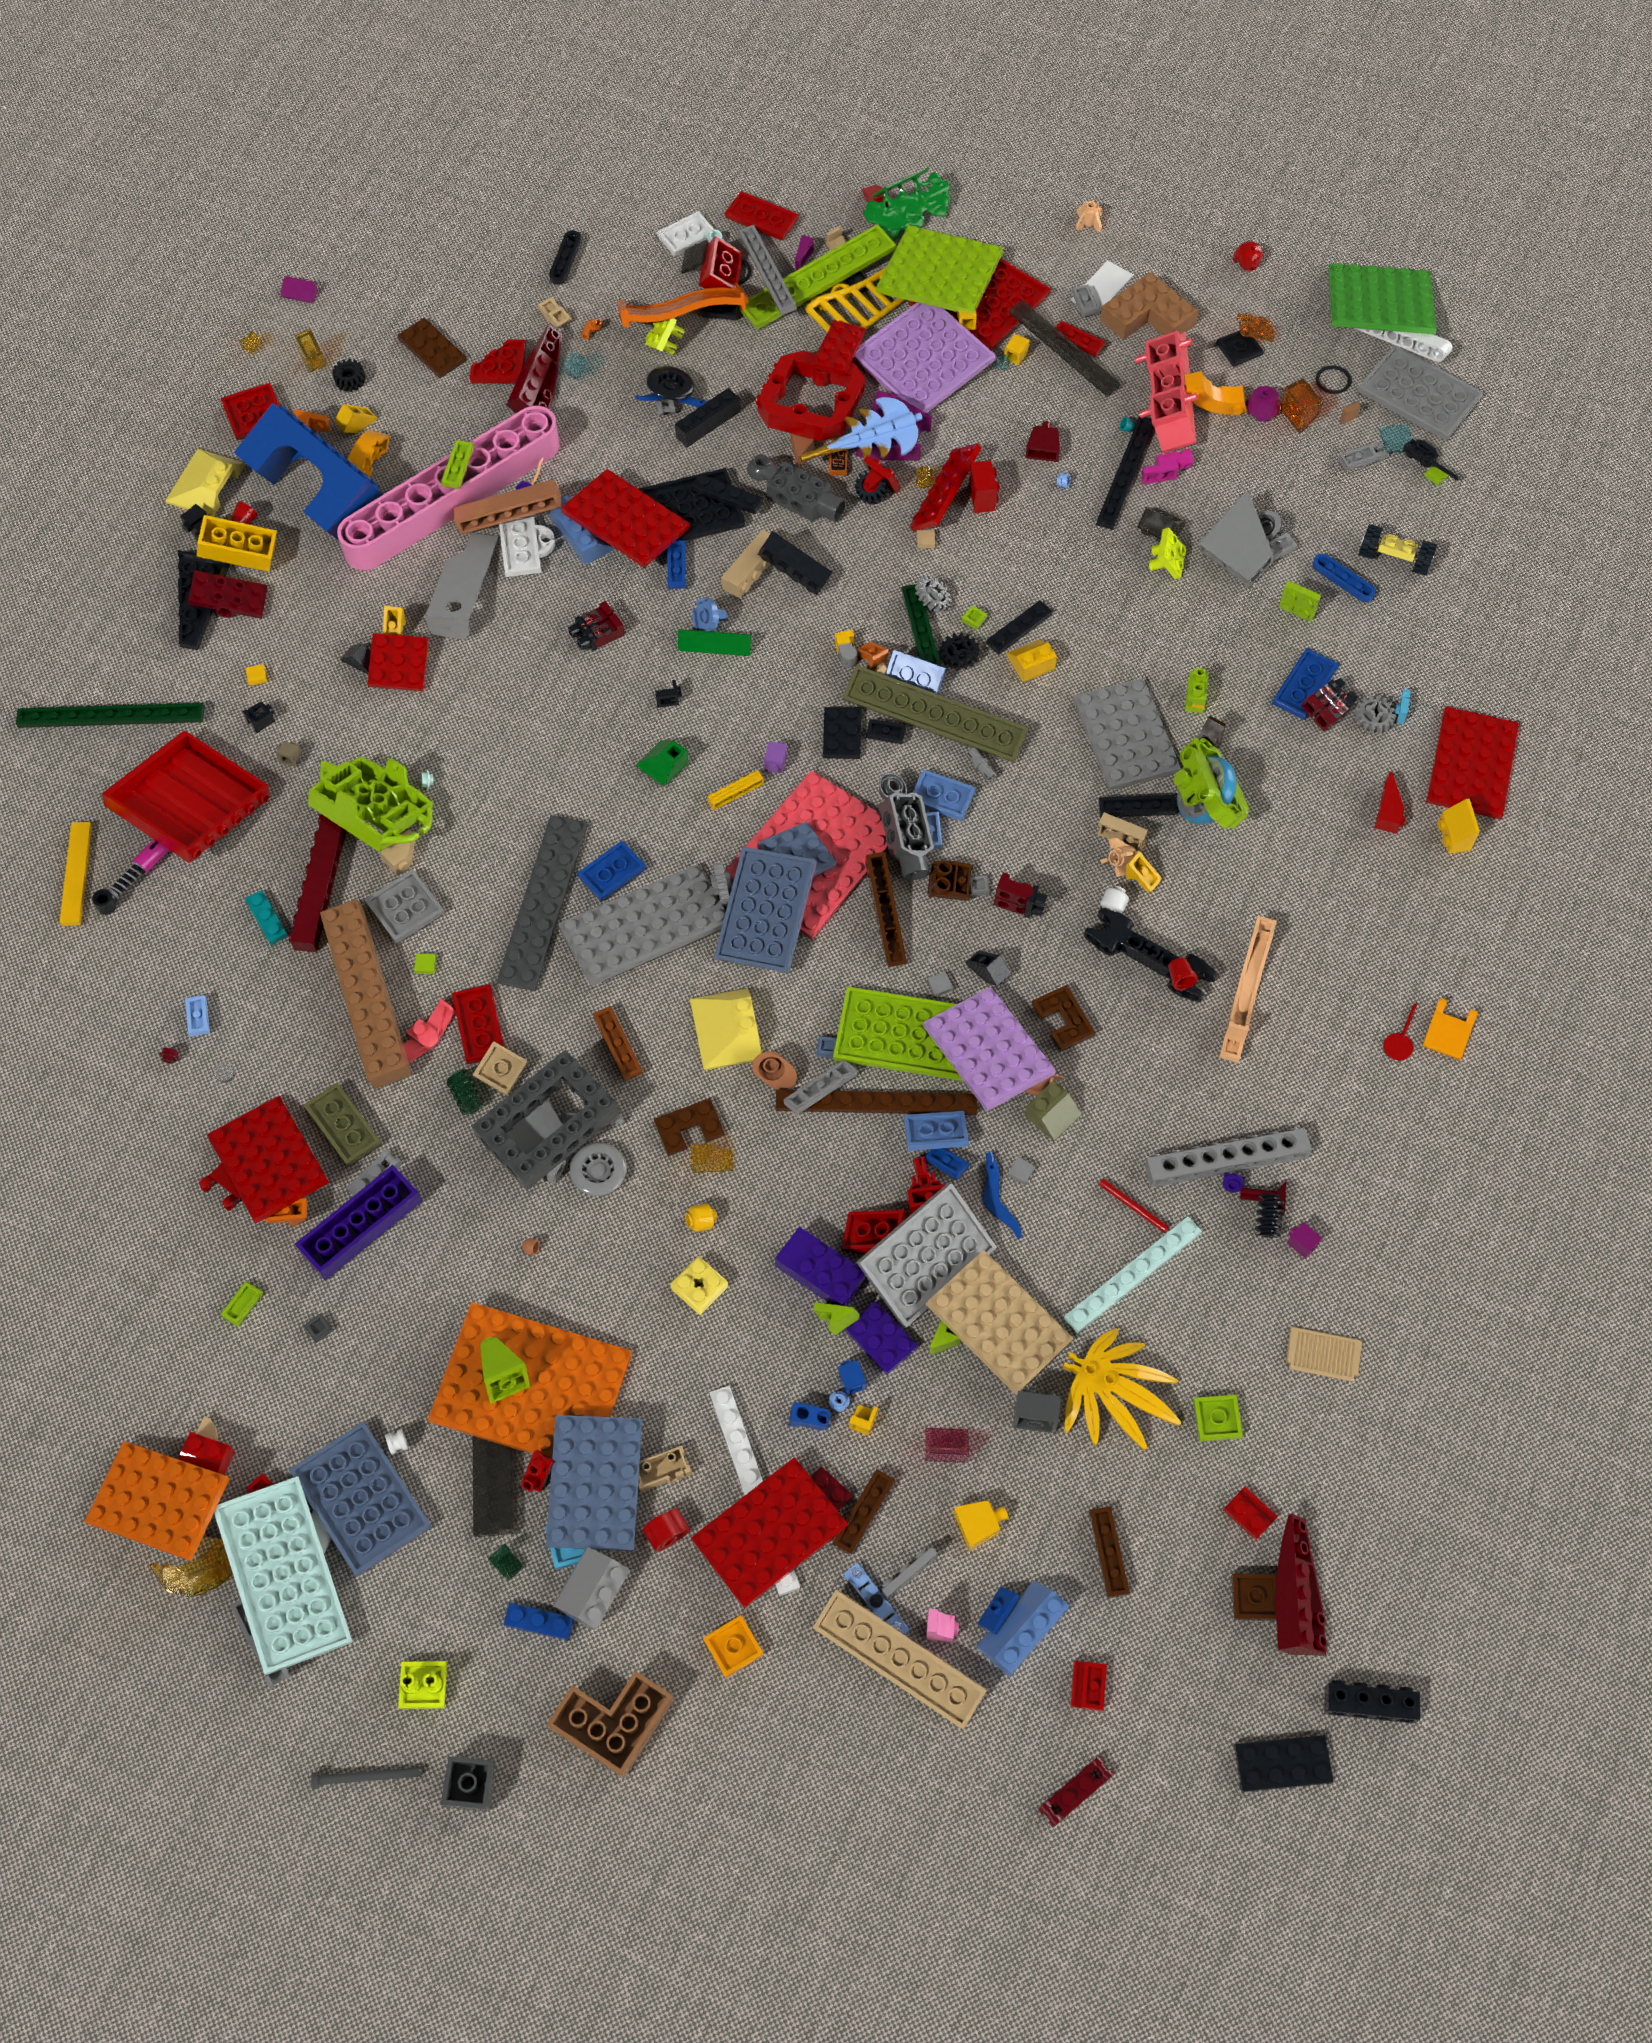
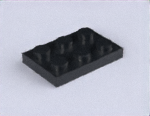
[823,707,861,759]

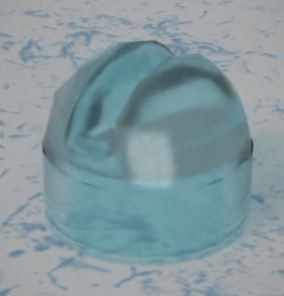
[995,355,1009,370]

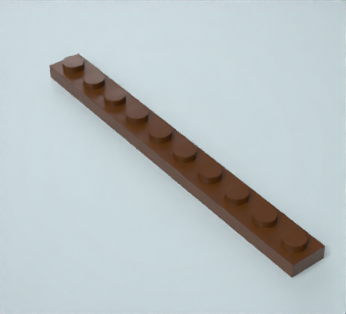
[775,1089,977,1115]

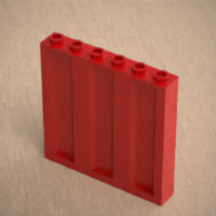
[102,730,270,863]

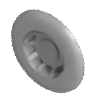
[570,1143,627,1196]

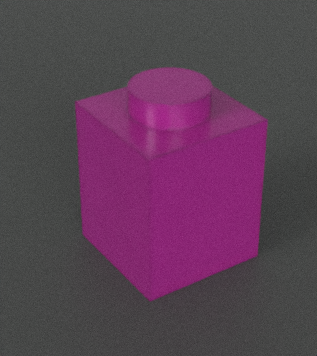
[1287,1222,1323,1259]

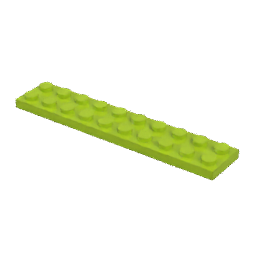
[738,224,896,330]

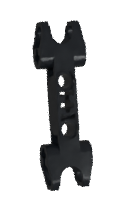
[1084,908,1218,1003]

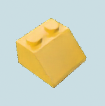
[1006,639,1057,682]
[1437,799,1480,854]

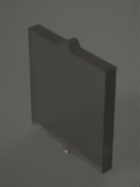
[681,240,708,274]

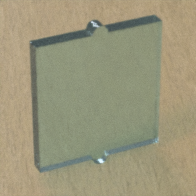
[1379,424,1412,454]

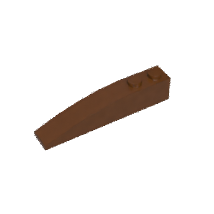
[865,852,907,967]

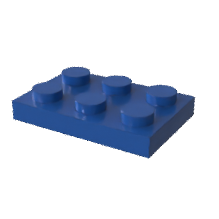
[577,841,646,902]

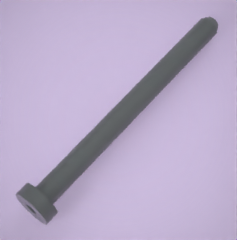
[311,1767,423,1789]

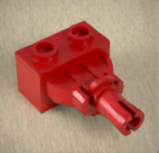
[906,1156,946,1216]

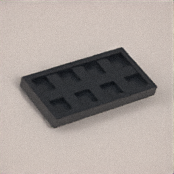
[1234,1735,1334,1793]

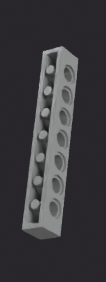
[1145,1128,1312,1188]

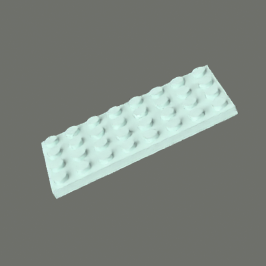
[214,1476,353,1676]

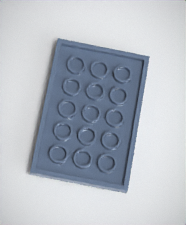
[714,847,817,974]
[546,1415,642,1551]
[289,1421,432,1578]

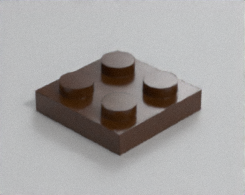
[1231,1574,1277,1621]

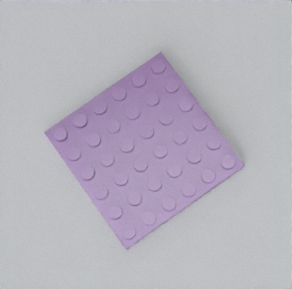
[854,302,996,413]

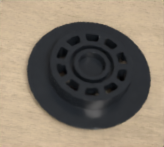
[647,366,695,400]

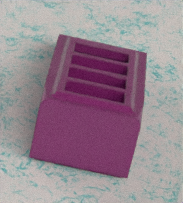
[795,235,814,271]

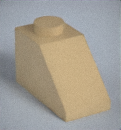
[380,829,415,875]

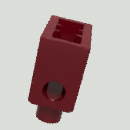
[1025,421,1060,462]

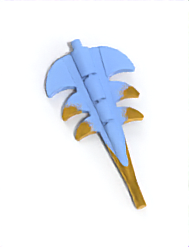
[799,397,922,462]

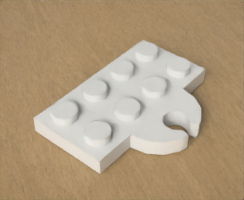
[499,514,555,577]

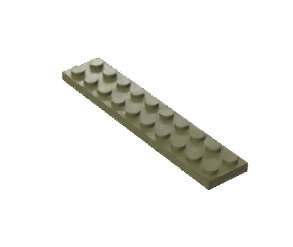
[842,665,1029,763]

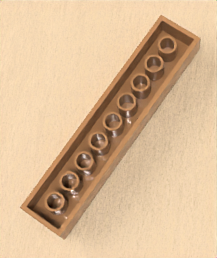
[320,899,412,1089]

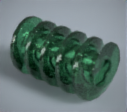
[446,1069,483,1115]

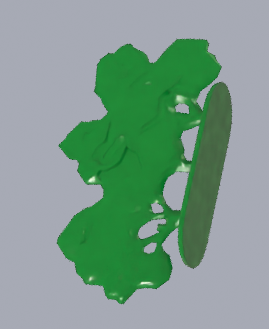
[863,168,951,241]

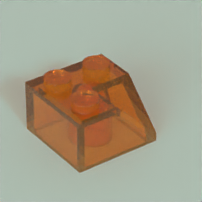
[1280,378,1323,433]

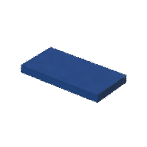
[1272,648,1339,720]

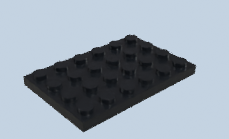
[639,468,745,541]

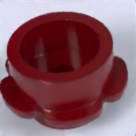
[159,1047,179,1064]

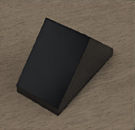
[341,643,371,674]

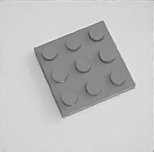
[364,869,445,944]

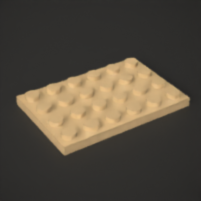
[925,1250,1074,1395]

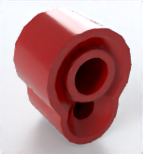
[642,1508,691,1552]

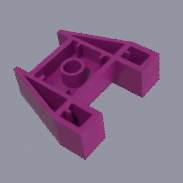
[856,390,932,461]

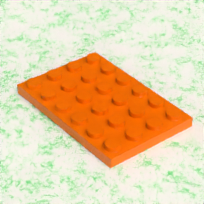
[84,1441,230,1561]

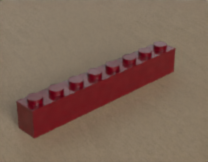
[288,814,347,953]

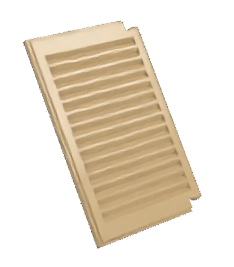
[1286,1326,1362,1382]

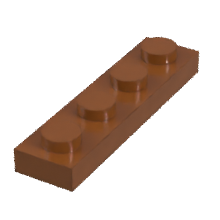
[593,1006,643,1082]

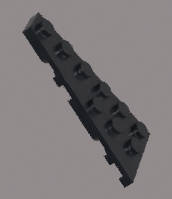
[178,550,230,650]

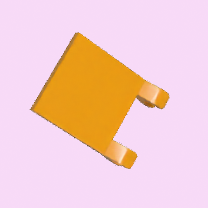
[1422,998,1478,1060]

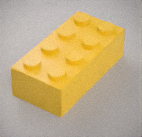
[197,515,277,572]

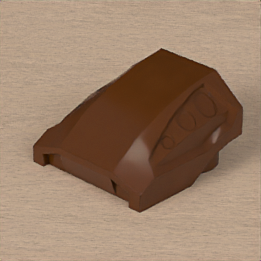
[927,860,973,901]

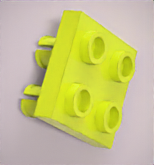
[645,318,685,355]
[1149,528,1186,579]
[398,1661,447,1709]

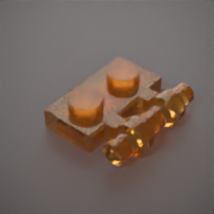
[1237,313,1275,342]

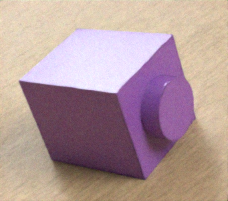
[764,741,787,773]

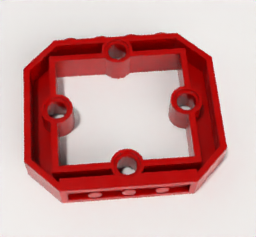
[755,350,866,441]

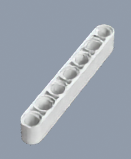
[1354,328,1452,362]

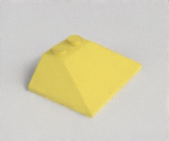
[165,449,245,517]
[690,988,762,1070]

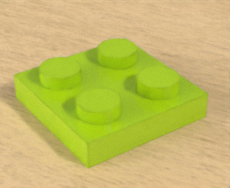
[1279,581,1321,622]
[1193,1395,1243,1442]

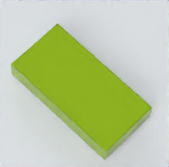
[220,1281,264,1327]

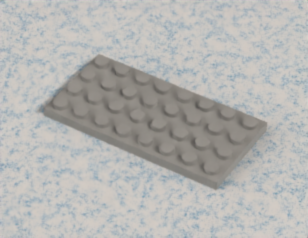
[558,864,726,986]

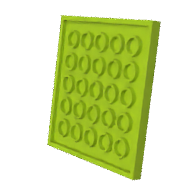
[876,225,1004,313]

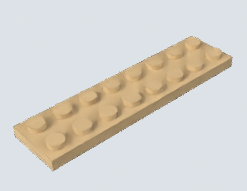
[813,1589,988,1730]

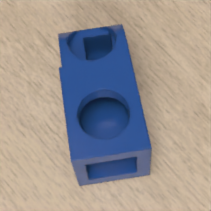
[788,1402,831,1430]

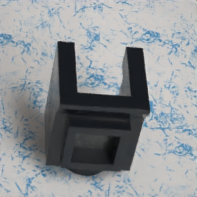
[242,701,275,733]

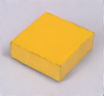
[245,664,267,686]

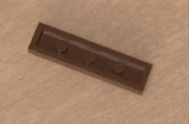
[832,1469,895,1556]
[1089,1507,1130,1599]

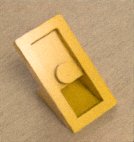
[382,606,406,635]
[1126,851,1162,892]

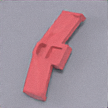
[404,998,456,1063]

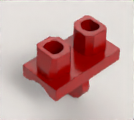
[521,1450,554,1493]

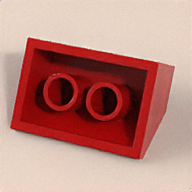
[699,236,743,289]

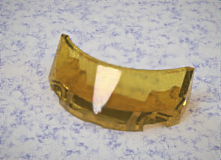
[149,1535,233,1597]

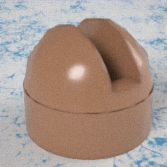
[522,1238,540,1256]

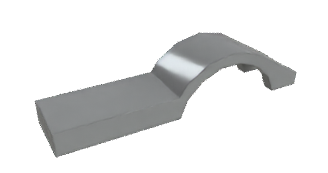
[230,1599,291,1689]

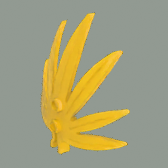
[1063,1328,1181,1451]

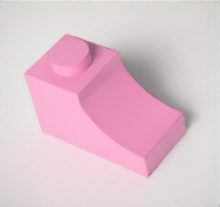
[926,1609,959,1642]

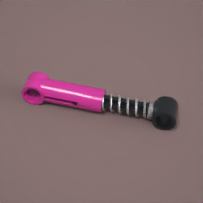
[92,839,169,915]

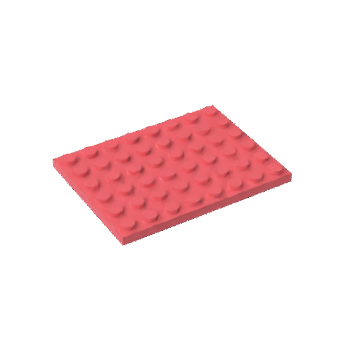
[724,770,888,940]

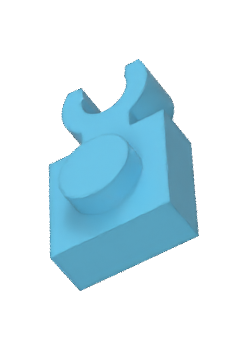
[1394,689,1411,724]

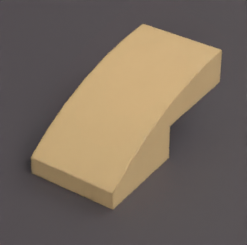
[538,297,571,328]

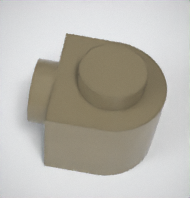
[276,741,302,766]

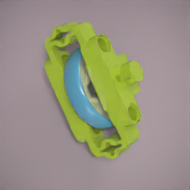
[1173,738,1249,829]

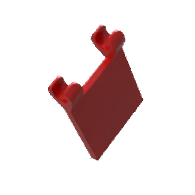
[199,1163,241,1211]

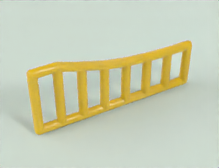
[805,266,906,332]

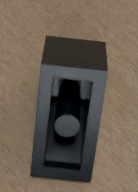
[965,950,1011,986]

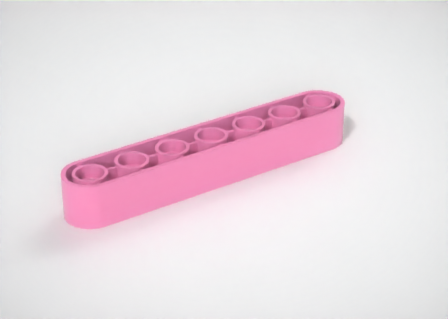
[337,406,560,570]

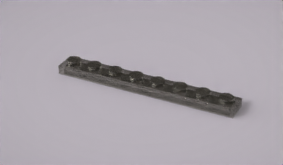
[1009,300,1120,397]

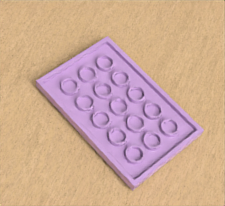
[923,986,1056,1111]

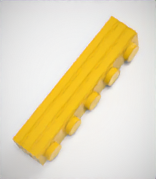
[707,770,764,811]

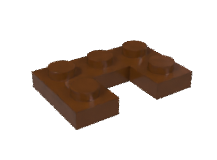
[1032,985,1096,1052]
[654,1098,725,1157]

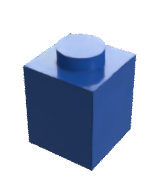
[838,1360,866,1396]

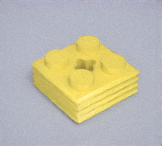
[670,1256,728,1315]

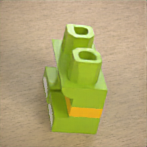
[1185,668,1209,713]

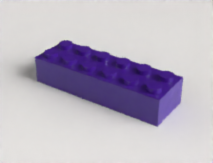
[295,1165,422,1281]

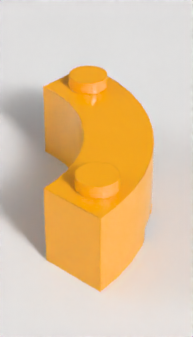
[1185,371,1247,415]
[347,430,390,478]

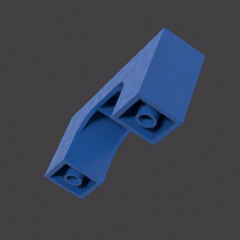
[234,403,383,540]

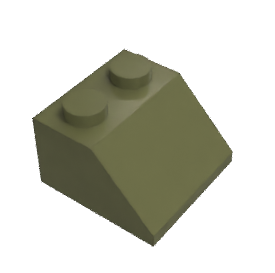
[1025,1080,1082,1142]

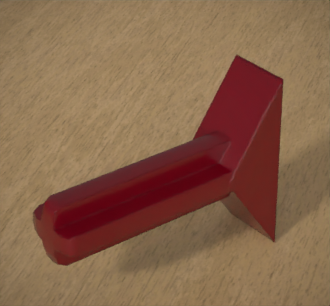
[1239,1181,1286,1215]

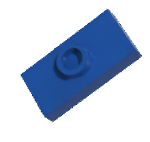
[925,1148,969,1180]
[977,1587,1020,1635]

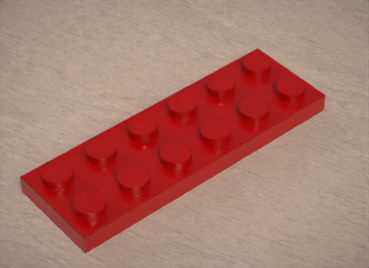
[910,443,982,531]

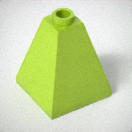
[480,1337,531,1404]

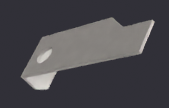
[426,533,499,640]

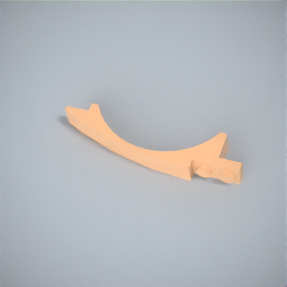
[1219,916,1277,1063]

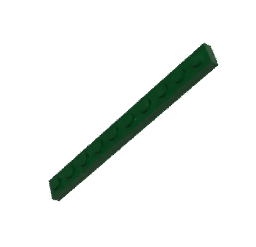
[16,703,205,728]

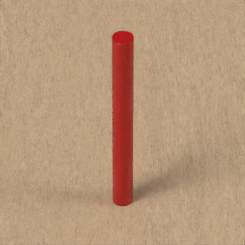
[1098,1178,1170,1233]

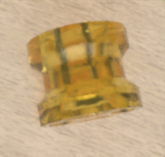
[240,331,263,354]
[915,466,933,488]

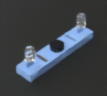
[844,1563,909,1634]

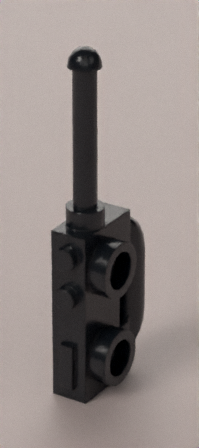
[1402,439,1460,481]

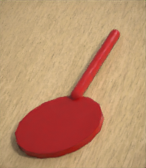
[1383,1003,1417,1061]

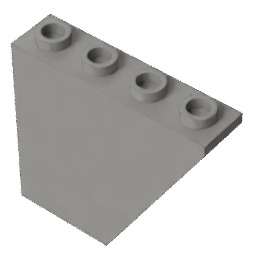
[1199,491,1273,588]
[506,1099,576,1185]

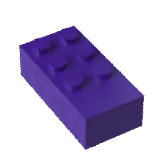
[775,1226,867,1307]

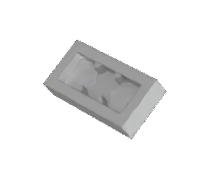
[1268,532,1298,561]

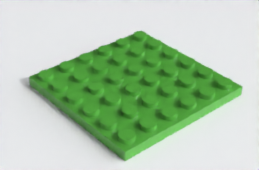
[1328,263,1436,335]

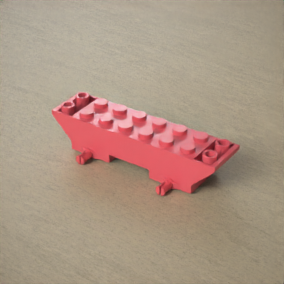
[1135,330,1198,454]

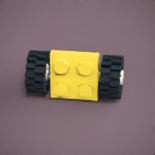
[1358,524,1437,576]

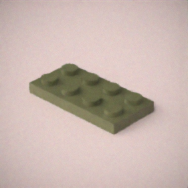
[303,1082,382,1167]

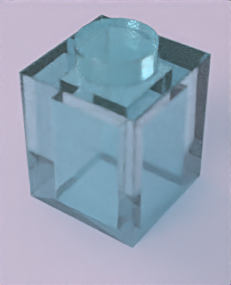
[563,350,587,380]

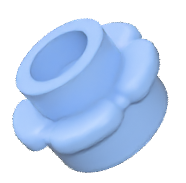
[1057,472,1070,489]
[829,1391,850,1412]

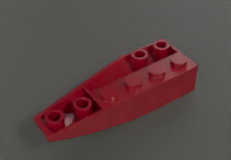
[506,324,562,413]
[1275,1514,1327,1656]

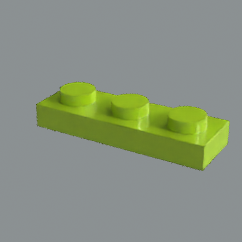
[441,440,474,489]

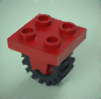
[855,455,901,505]

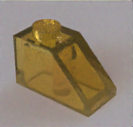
[295,329,326,372]
[691,1144,733,1173]

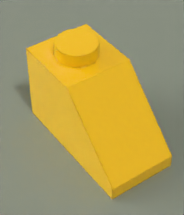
[334,404,377,433]

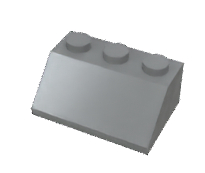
[553,1547,630,1630]

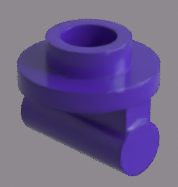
[1223,1172,1245,1193]

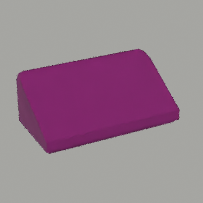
[280,276,318,303]

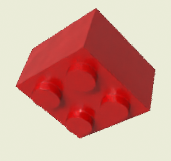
[969,460,1000,513]

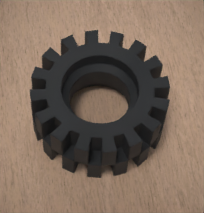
[332,359,366,392]

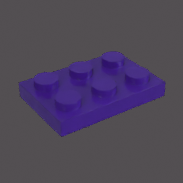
[844,1301,918,1375]

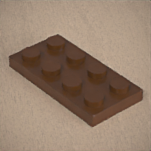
[397,318,467,379]

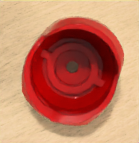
[1233,241,1263,271]

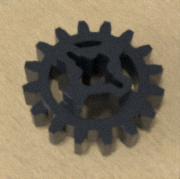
[940,632,980,670]

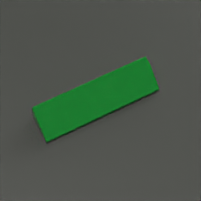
[678,629,752,656]

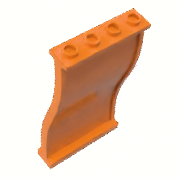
[617,283,748,328]

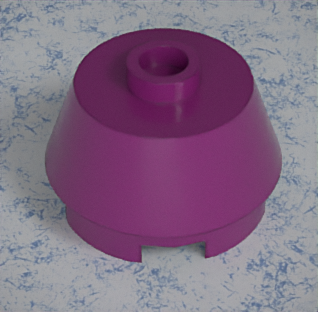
[1246,386,1281,422]

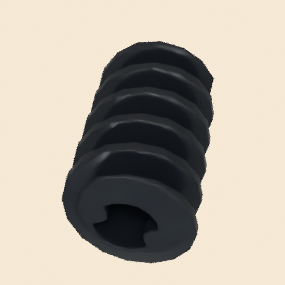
[1255,1194,1284,1238]

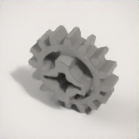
[915,575,951,613]
[1354,695,1396,734]
[710,862,732,905]

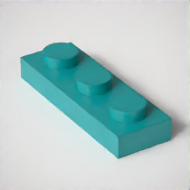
[244,890,288,945]

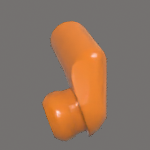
[581,318,602,340]

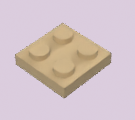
[473,1041,528,1096]

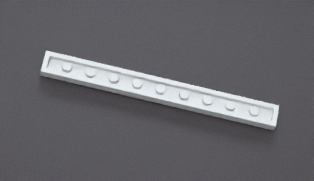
[709,1385,800,1596]

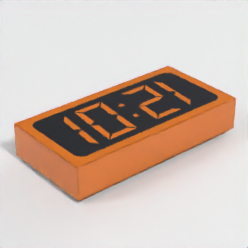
[829,450,847,476]

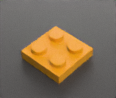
[703,1615,764,1679]

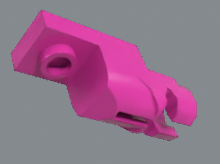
[1141,448,1193,485]

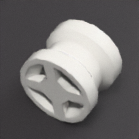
[385,1429,408,1455]

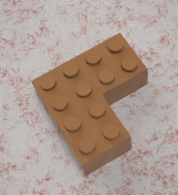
[1100,272,1198,340]
[546,1671,675,1779]

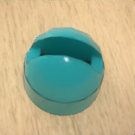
[1120,417,1135,432]

